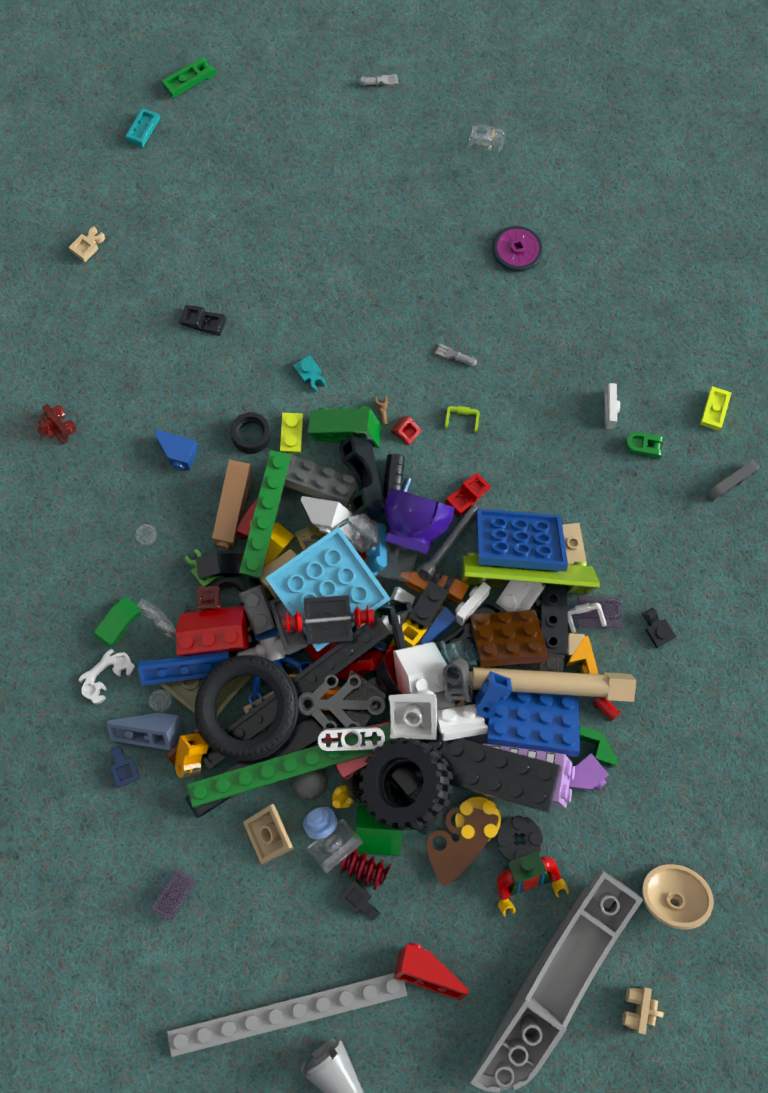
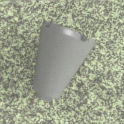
[301,1038,364,1093]

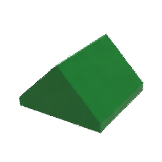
[355,806,402,856]

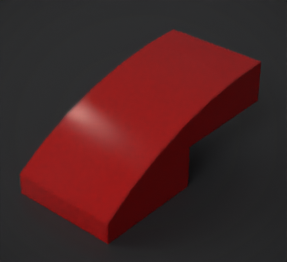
[444,473,491,517]

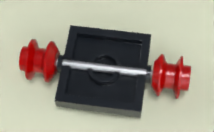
[282,595,374,645]

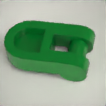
[625,432,663,459]

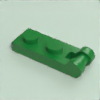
[162,57,216,98]

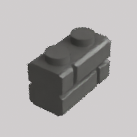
[239,585,277,635]

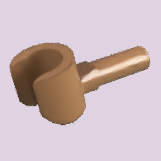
[376,396,388,426]

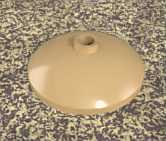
[642,864,714,929]

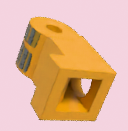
[175,733,208,778]

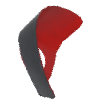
[375,645,403,695]

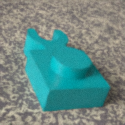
[293,355,326,392]

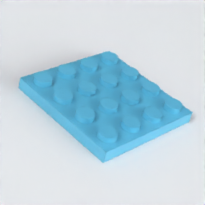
[265,526,391,652]

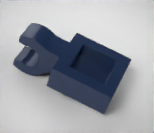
[110,745,141,788]

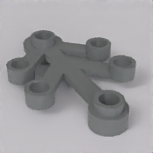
[298,674,386,735]

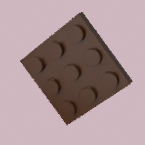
[470,610,548,667]

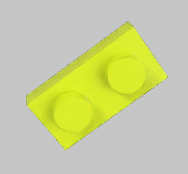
[700,386,732,431]
[280,413,303,454]

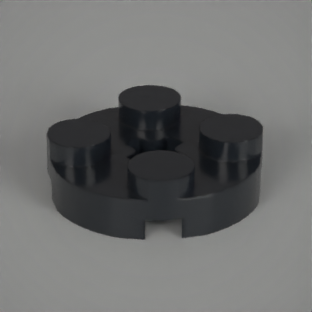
[496,815,543,861]

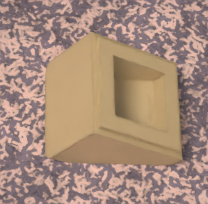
[565,633,585,660]

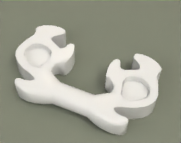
[78,649,136,704]

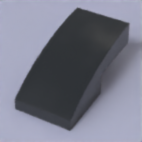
[179,305,227,336]

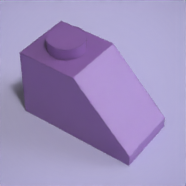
[569,754,609,792]

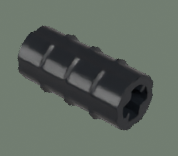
[383,454,405,498]

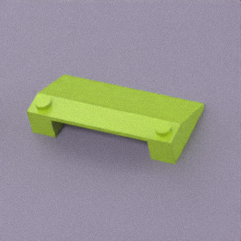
[460,553,600,594]

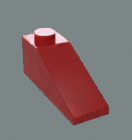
[394,943,469,1000]

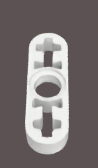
[318,727,385,751]

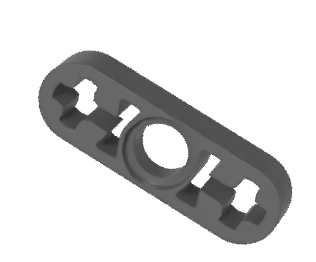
[707,460,760,502]

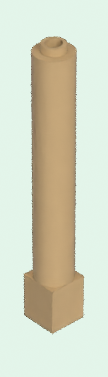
[469,667,636,702]

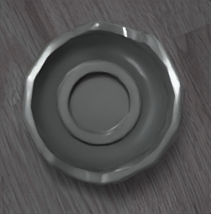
[291,769,328,800]

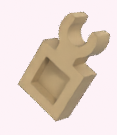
[69,227,105,262]

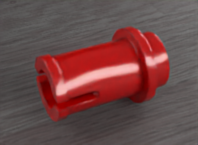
[592,697,621,722]

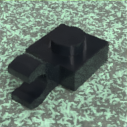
[642,607,676,648]
[339,880,380,921]

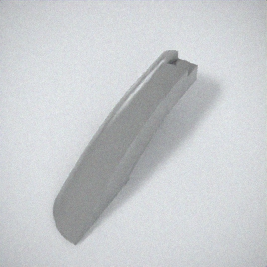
[470,868,643,1093]

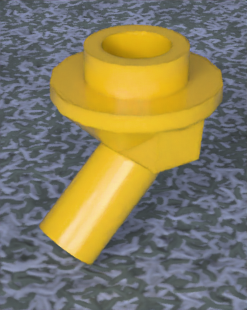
[332,785,355,808]

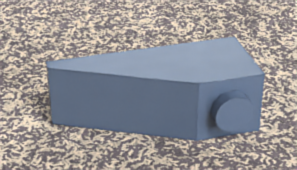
[106,713,183,750]

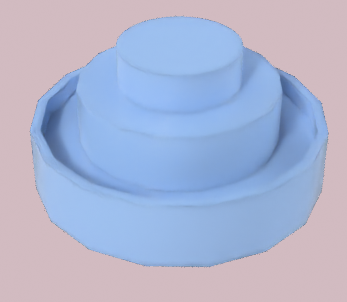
[303,807,337,839]

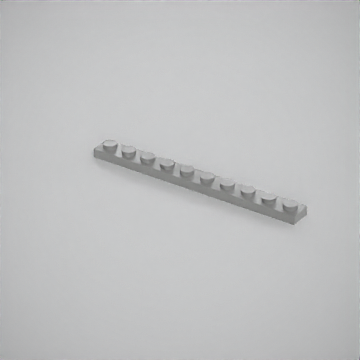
[167,973,407,1057]

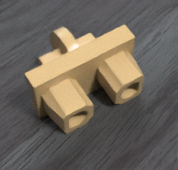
[622,986,664,1035]

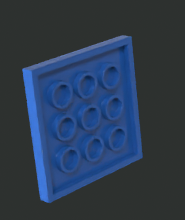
[476,508,568,572]
[487,692,580,757]

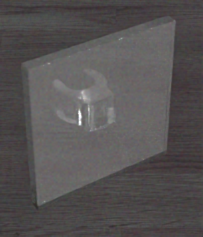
[376,544,419,582]

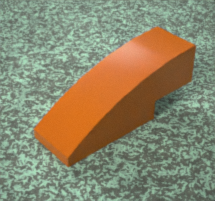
[399,572,469,605]

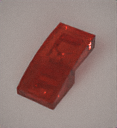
[197,586,222,611]

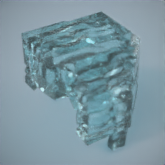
[439,639,479,674]

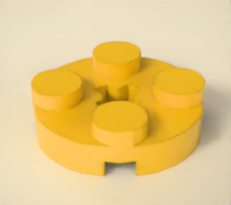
[455,797,501,841]

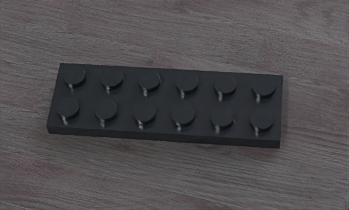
[415,732,561,813]

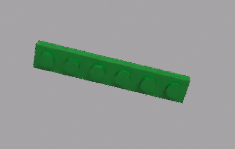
[239,450,291,579]

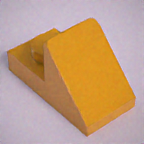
[565,636,599,674]

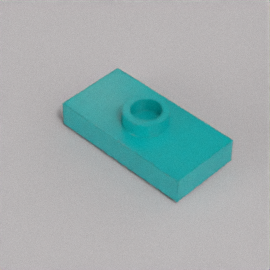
[125,108,160,148]

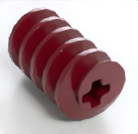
[340,844,391,890]

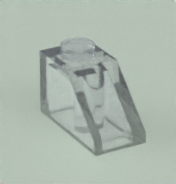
[333,514,379,553]

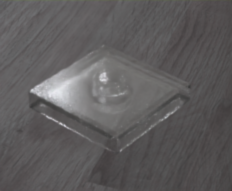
[307,819,363,874]

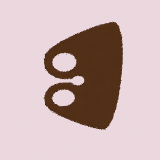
[426,807,499,886]

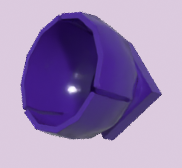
[384,488,455,554]

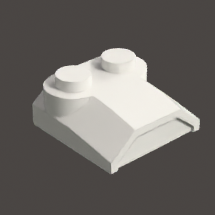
[389,689,437,740]

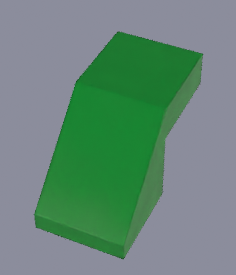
[93,597,143,647]
[579,726,618,768]

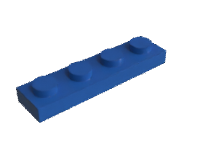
[138,651,229,685]

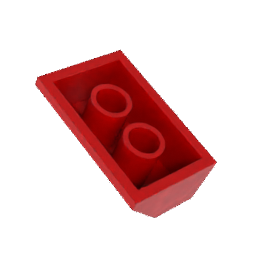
[175,606,249,657]

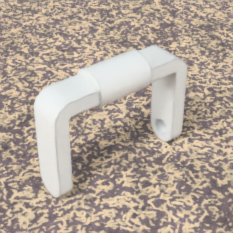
[568,603,606,633]

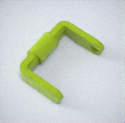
[445,406,480,433]

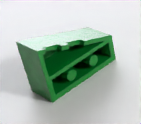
[308,406,382,448]

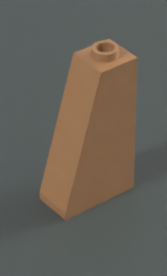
[212,460,253,550]

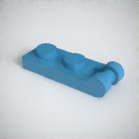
[366,522,387,577]

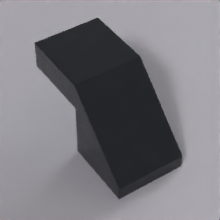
[195,553,244,580]

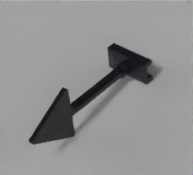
[375,599,412,700]

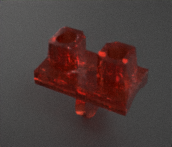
[38,404,76,445]

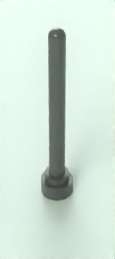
[417,505,478,581]

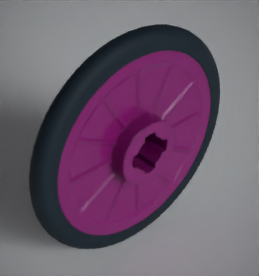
[492,226,543,271]

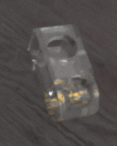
[467,123,505,152]

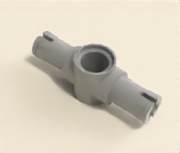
[238,636,287,661]

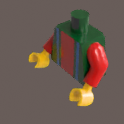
[497,852,569,917]

